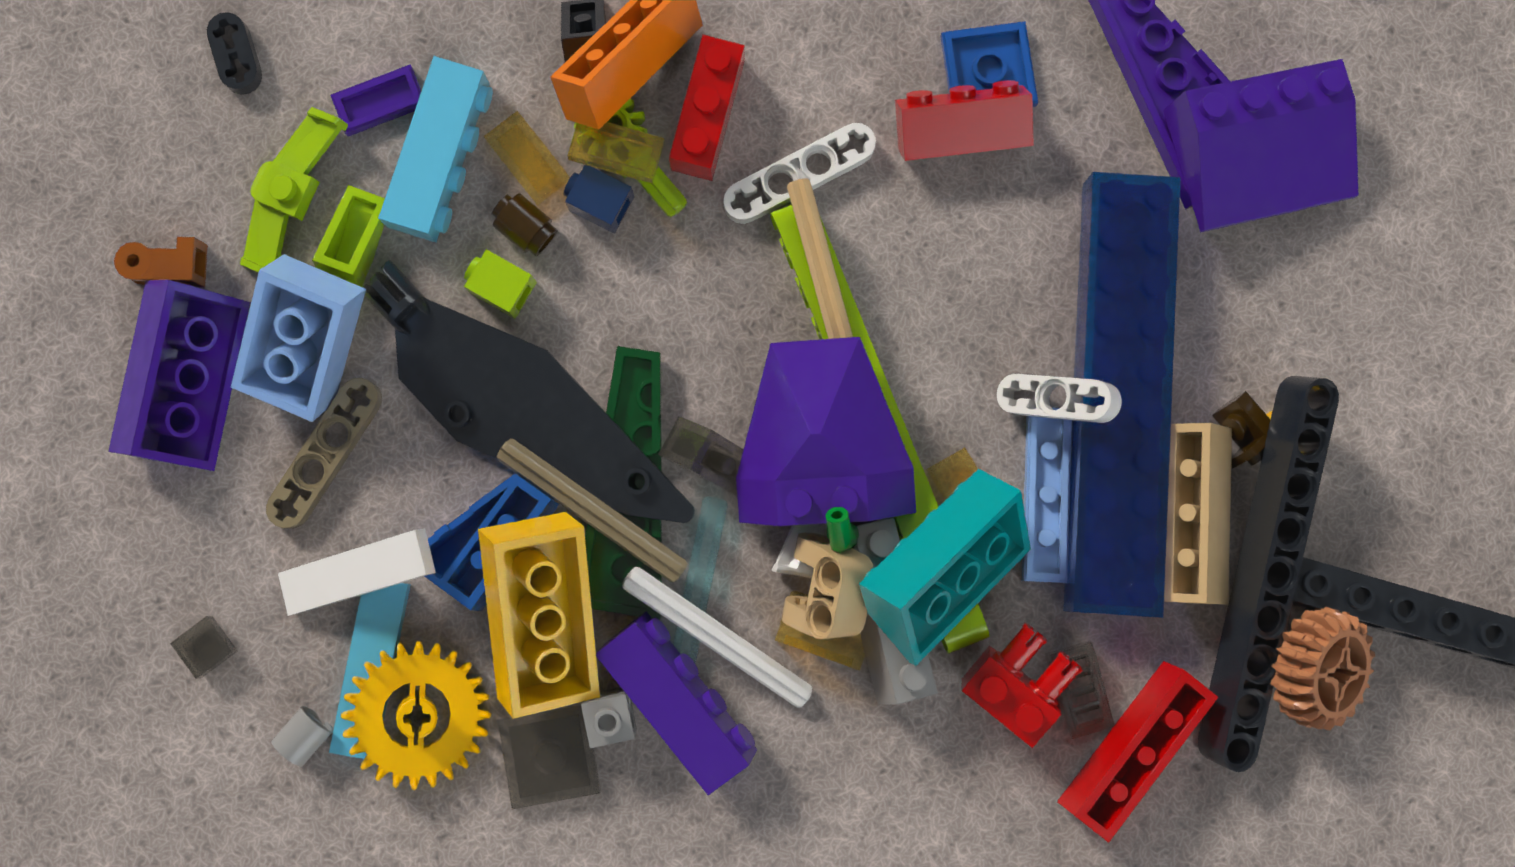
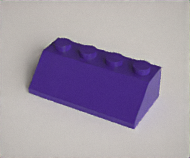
[108,280,251,471]

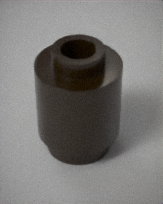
[491,193,558,256]

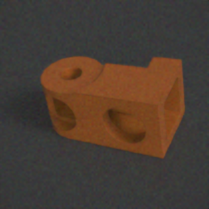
[114,237,208,287]

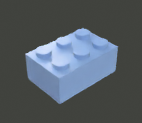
[231,254,366,422]

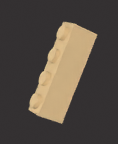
[1164,423,1232,605]

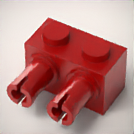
[961,622,1083,749]

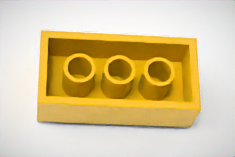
[478,512,600,719]

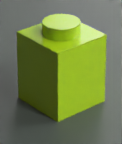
[464,249,537,319]

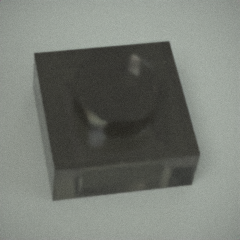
[170,616,238,679]

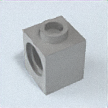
[581,687,637,748]

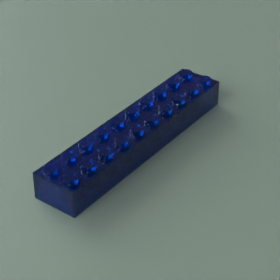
[1063,172,1181,618]

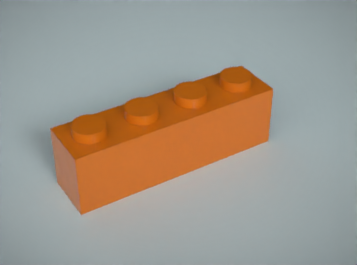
[550,0,703,130]

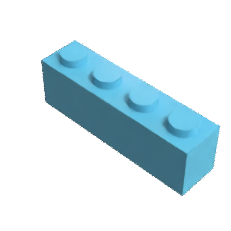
[378,56,493,243]

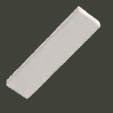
[278,528,436,616]

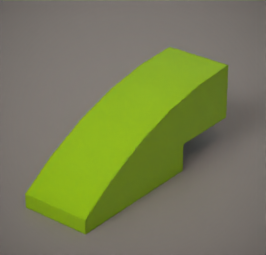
[312,185,385,287]

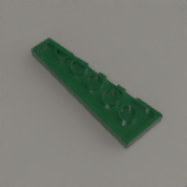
[585,346,662,620]

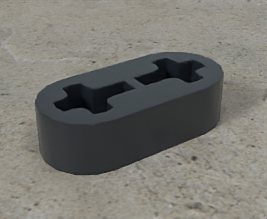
[206,12,262,95]

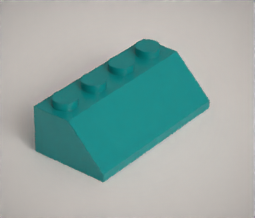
[859,469,1031,666]

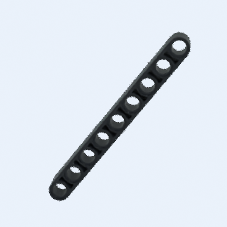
[1198,376,1339,772]

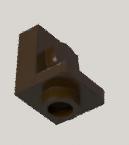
[1212,391,1271,469]

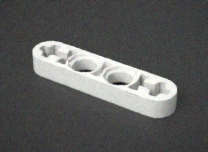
[723,123,876,224]

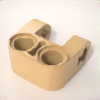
[781,532,874,640]

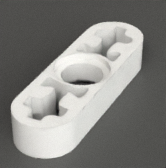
[997,374,1122,423]

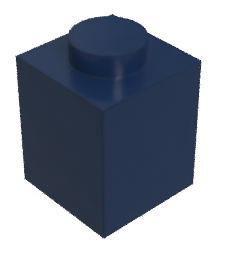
[563,164,634,234]

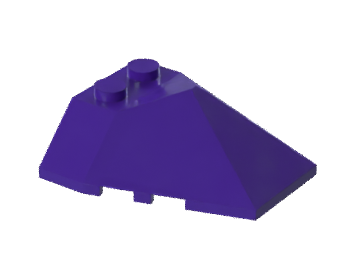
[736,337,917,526]

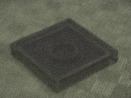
[497,704,601,809]

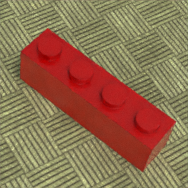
[1057,661,1218,843]

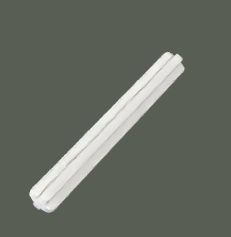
[622,567,812,708]

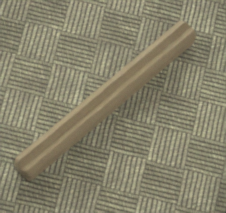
[497,439,687,583]

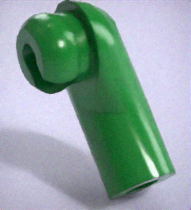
[825,507,859,553]

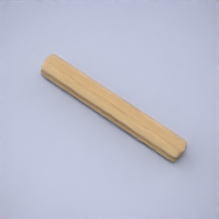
[787,178,853,339]

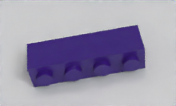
[596,611,757,796]

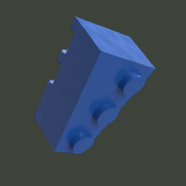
[424,474,560,611]

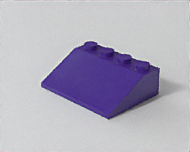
[1163,59,1359,233]

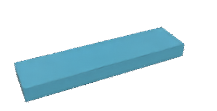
[329,583,411,759]

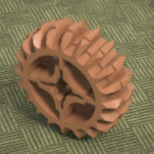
[1270,607,1375,730]

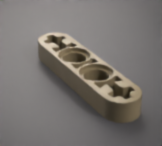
[266,378,382,529]

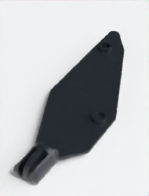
[362,260,695,523]

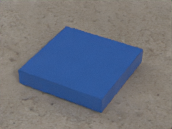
[940,21,1038,107]

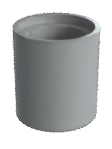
[271,706,333,767]

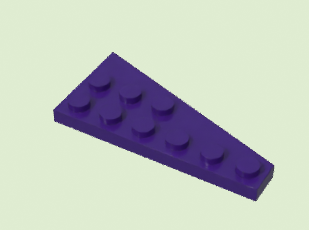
[1088,0,1230,210]

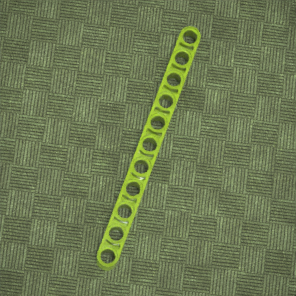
[770,205,990,654]

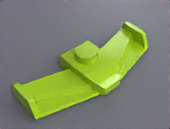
[240,107,348,273]

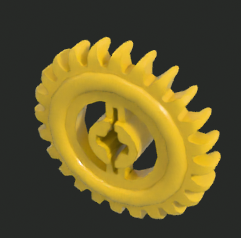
[341,641,491,790]

